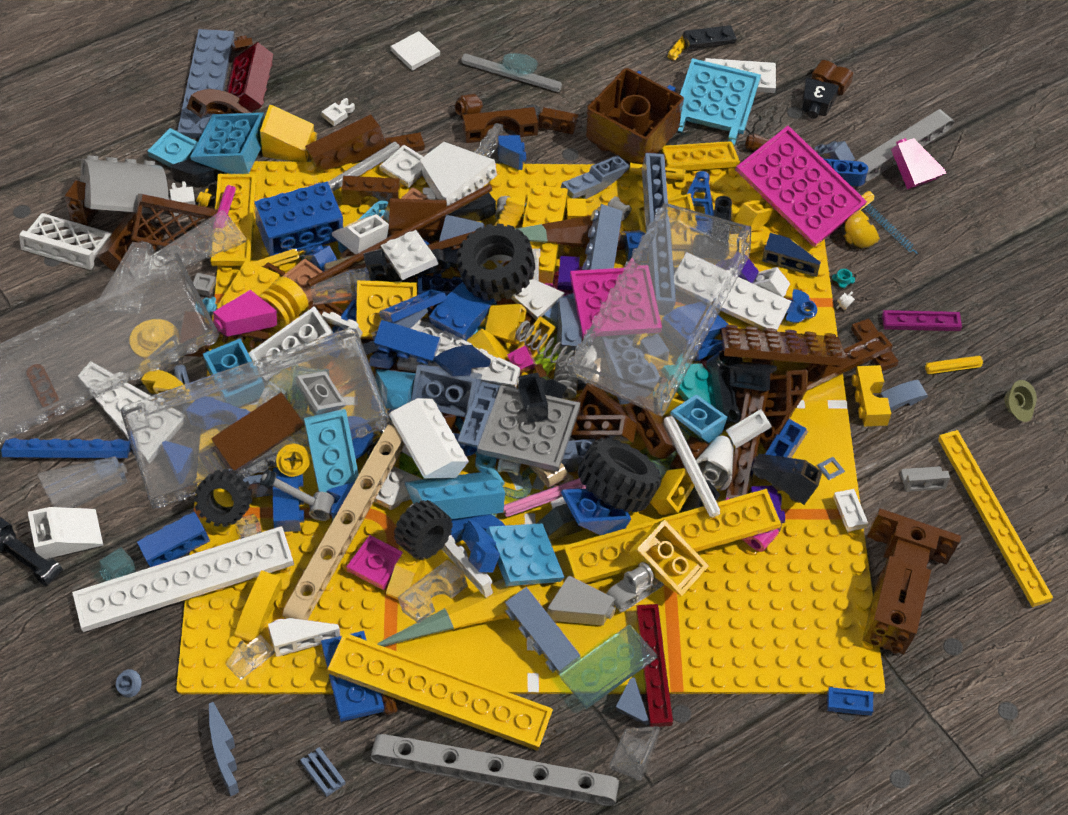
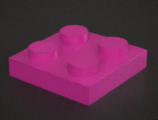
[347,535,403,590]

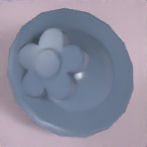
[116,669,142,697]

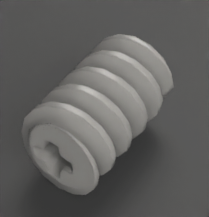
[554,355,580,400]

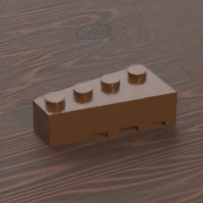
[305,114,386,172]

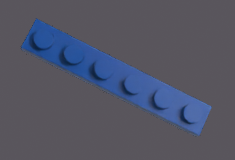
[1,438,131,458]

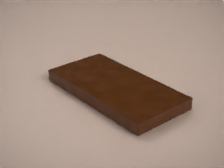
[211,392,305,472]

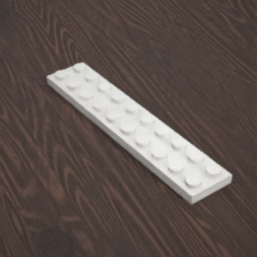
[72,526,294,632]

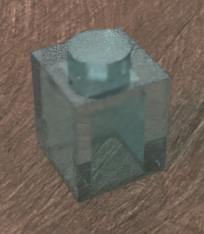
[99,547,136,581]

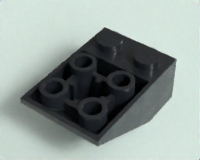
[752,453,823,505]

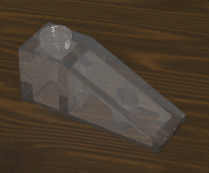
[311,268,371,305]

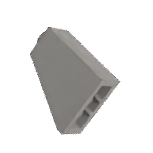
[547,576,616,625]

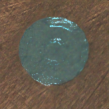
[502,53,538,74]

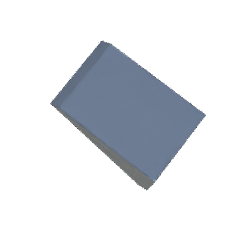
[616,678,649,725]

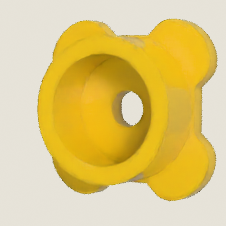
[196,188,212,207]

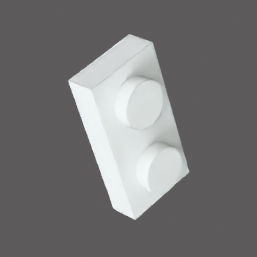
[833,489,868,532]

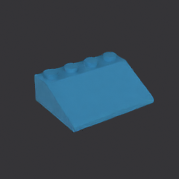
[190,112,265,174]
[405,472,505,519]

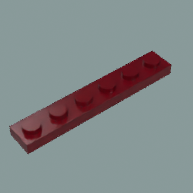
[636,604,673,727]

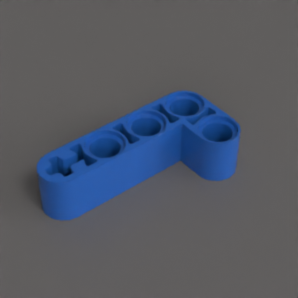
[824,159,869,186]

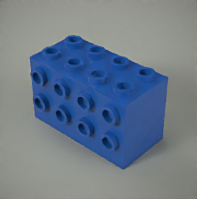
[254,181,343,257]

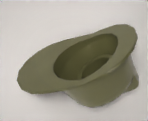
[1004,380,1037,422]

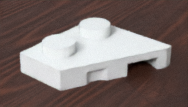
[374,467,422,510]

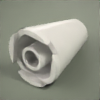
[696,436,734,491]

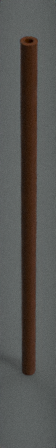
[306,184,493,288]

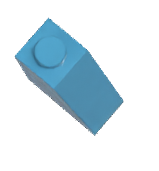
[375,369,416,409]

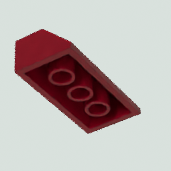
[226,42,274,113]

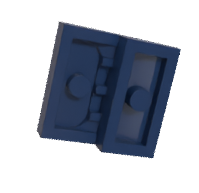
[434,345,491,376]

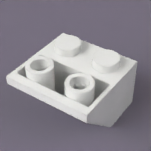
[332,214,389,254]

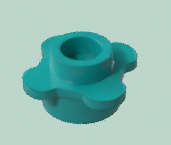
[832,269,855,288]

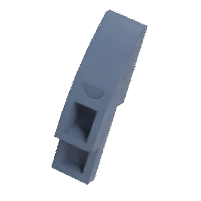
[560,155,630,199]

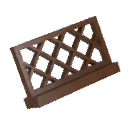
[131,193,218,255]

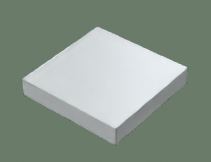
[391,31,440,70]
[380,145,423,188]

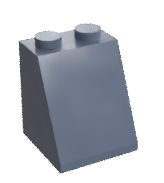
[437,215,485,271]

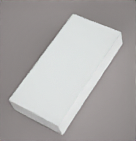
[726,409,772,448]

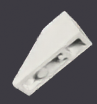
[268,618,340,657]

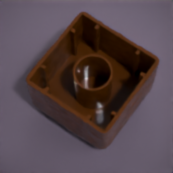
[586,68,684,165]

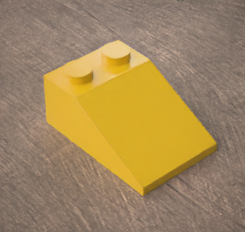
[628,519,709,596]

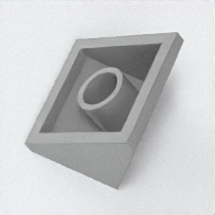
[295,371,347,415]

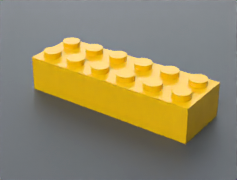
[522,184,568,284]

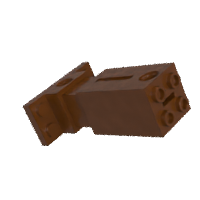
[862,508,961,655]

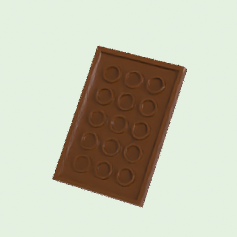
[721,325,847,366]

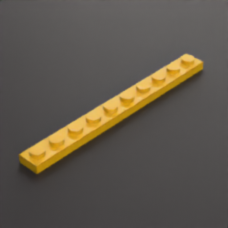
[938,430,1053,607]

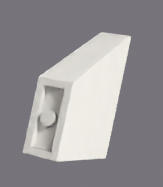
[420,142,497,206]

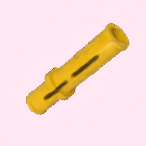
[629,163,686,181]

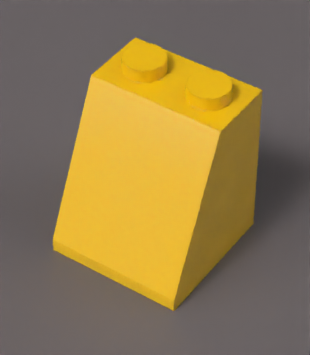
[260,105,317,162]

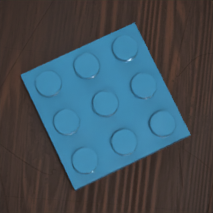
[486,523,564,586]

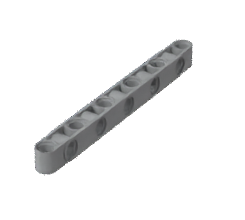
[370,734,619,806]

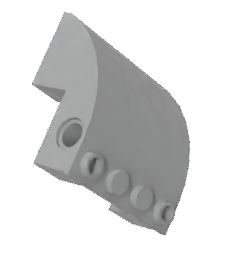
[80,155,168,215]

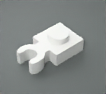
[322,98,355,126]

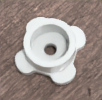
[836,291,855,310]

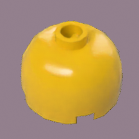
[844,210,880,248]

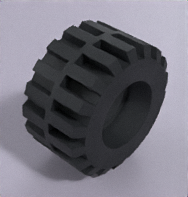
[194,469,252,527]
[394,500,453,560]

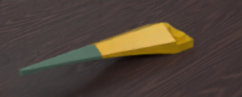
[377,578,549,647]

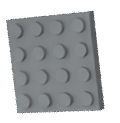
[477,385,580,472]

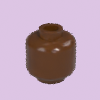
[455,94,483,118]

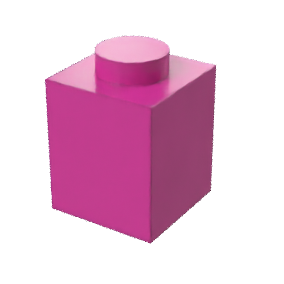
[507,346,537,375]

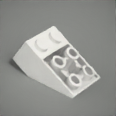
[28,507,103,559]

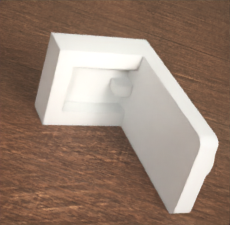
[322,312,363,353]

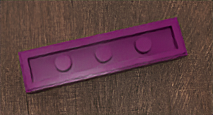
[882,310,962,331]

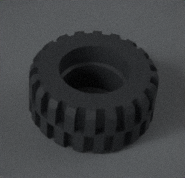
[457,223,535,301]
[578,438,661,513]

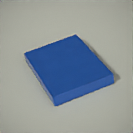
[379,289,447,322]

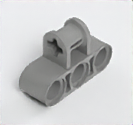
[607,562,664,612]

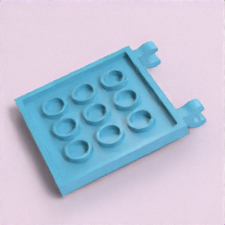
[677,58,761,146]

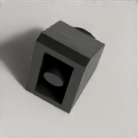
[536,503,582,541]

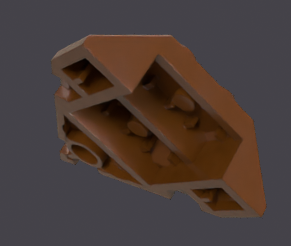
[734,370,808,452]

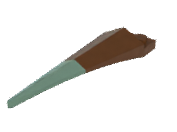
[515,216,625,251]

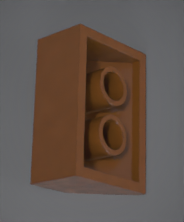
[382,198,447,241]
[97,212,164,278]
[575,384,633,421]

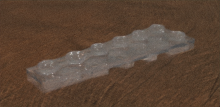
[128,210,247,288]

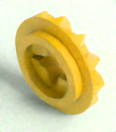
[276,443,310,477]

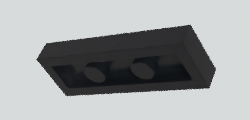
[682,25,737,49]

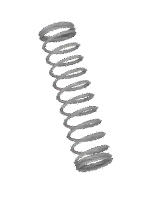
[515,321,597,384]

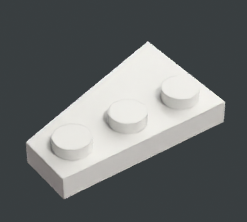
[511,279,564,320]

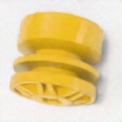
[259,276,308,330]

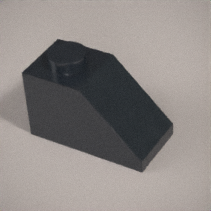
[171,159,215,188]

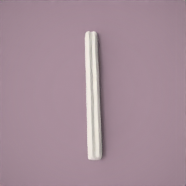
[664,416,720,518]

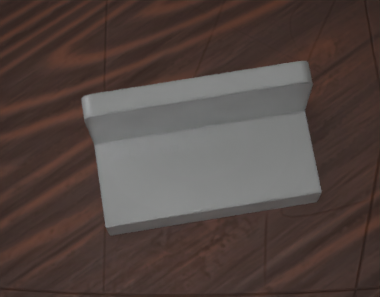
[901,466,950,492]

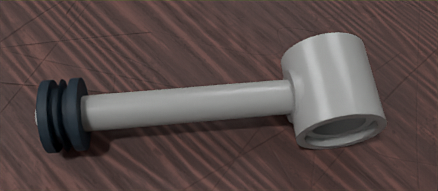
[260,469,334,521]

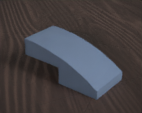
[881,380,928,411]

